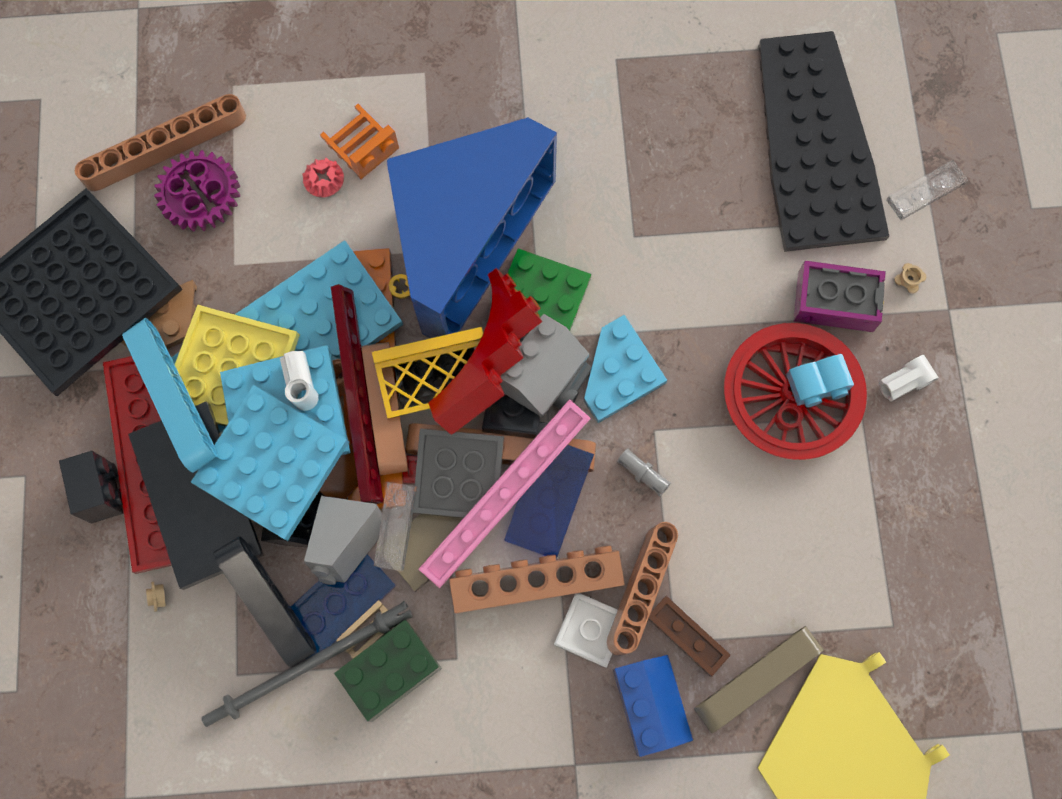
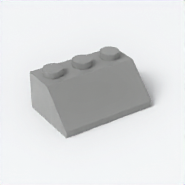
[500,314,589,418]

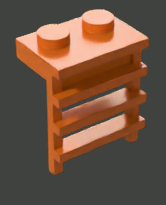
[320,104,399,179]

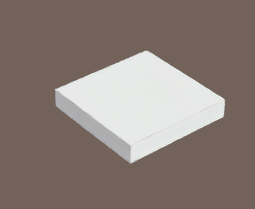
[554,593,620,668]

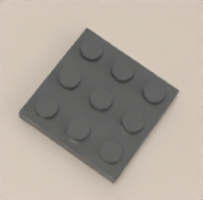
[412,428,504,518]

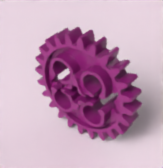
[154,150,241,232]

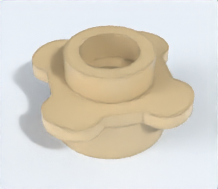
[894,263,926,294]
[146,581,166,612]

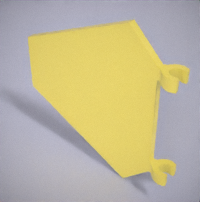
[757,652,950,799]

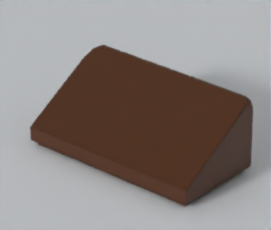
[319,444,358,499]

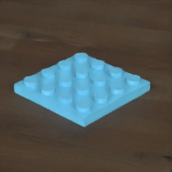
[220,345,350,455]
[191,385,349,541]

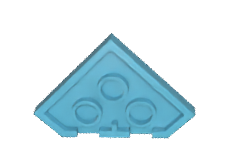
[584,315,667,423]

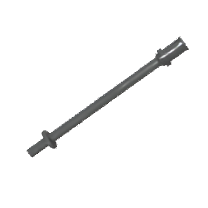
[202,601,413,727]

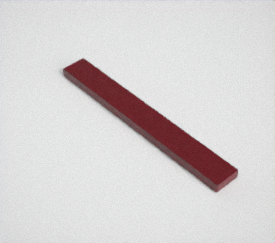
[331,284,384,504]

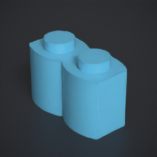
[786,354,854,407]

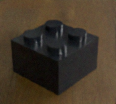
[59,451,124,524]

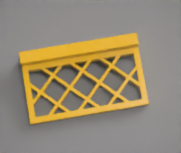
[372,327,483,419]

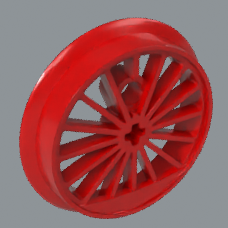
[724,323,867,460]

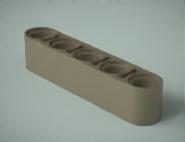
[694,626,824,733]

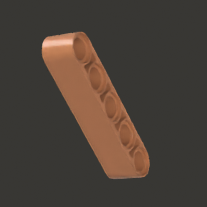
[362,342,408,475]
[606,522,678,656]

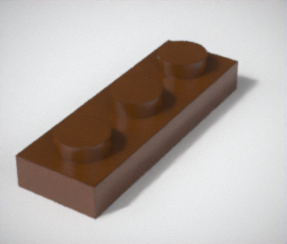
[648,596,731,677]

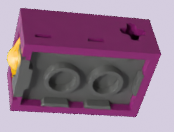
[793,260,886,332]

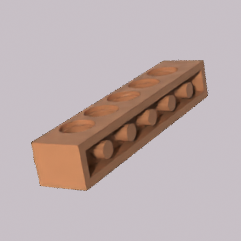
[449,546,625,613]

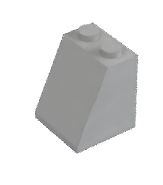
[304,496,388,585]

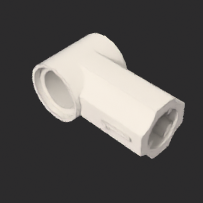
[280,351,318,411]
[878,355,939,402]

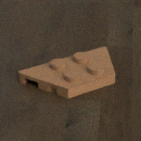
[121,280,197,349]

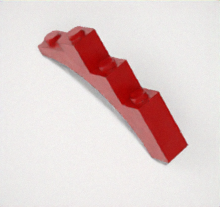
[428,268,542,435]

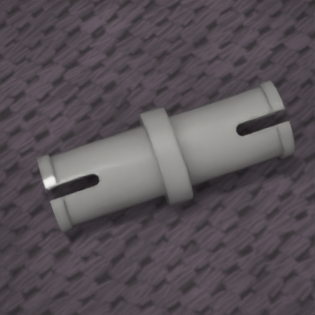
[617,449,671,497]

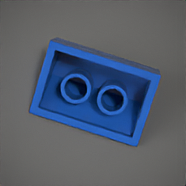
[613,655,693,757]

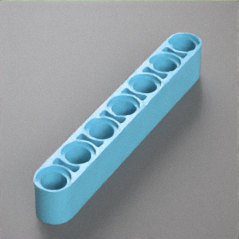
[122,318,218,473]

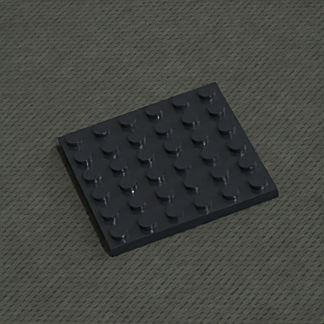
[0,188,183,396]

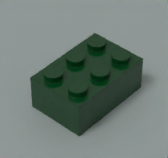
[334,620,442,722]

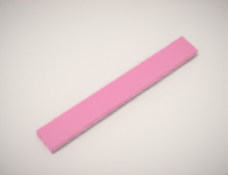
[418,399,591,588]

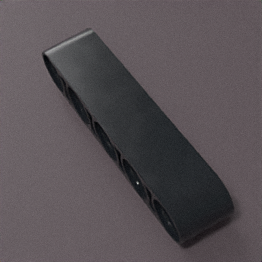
[213,536,317,667]

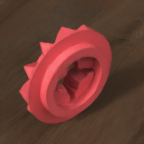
[302,158,344,197]

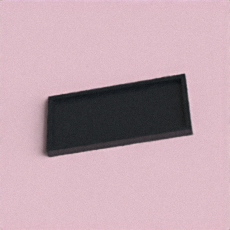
[128,401,264,590]

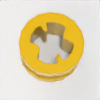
[389,274,410,299]

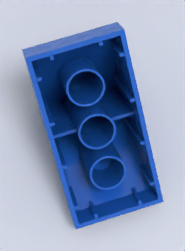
[387,117,557,338]

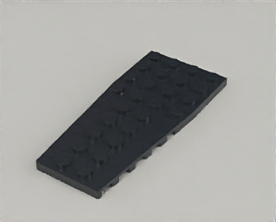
[758,31,889,252]

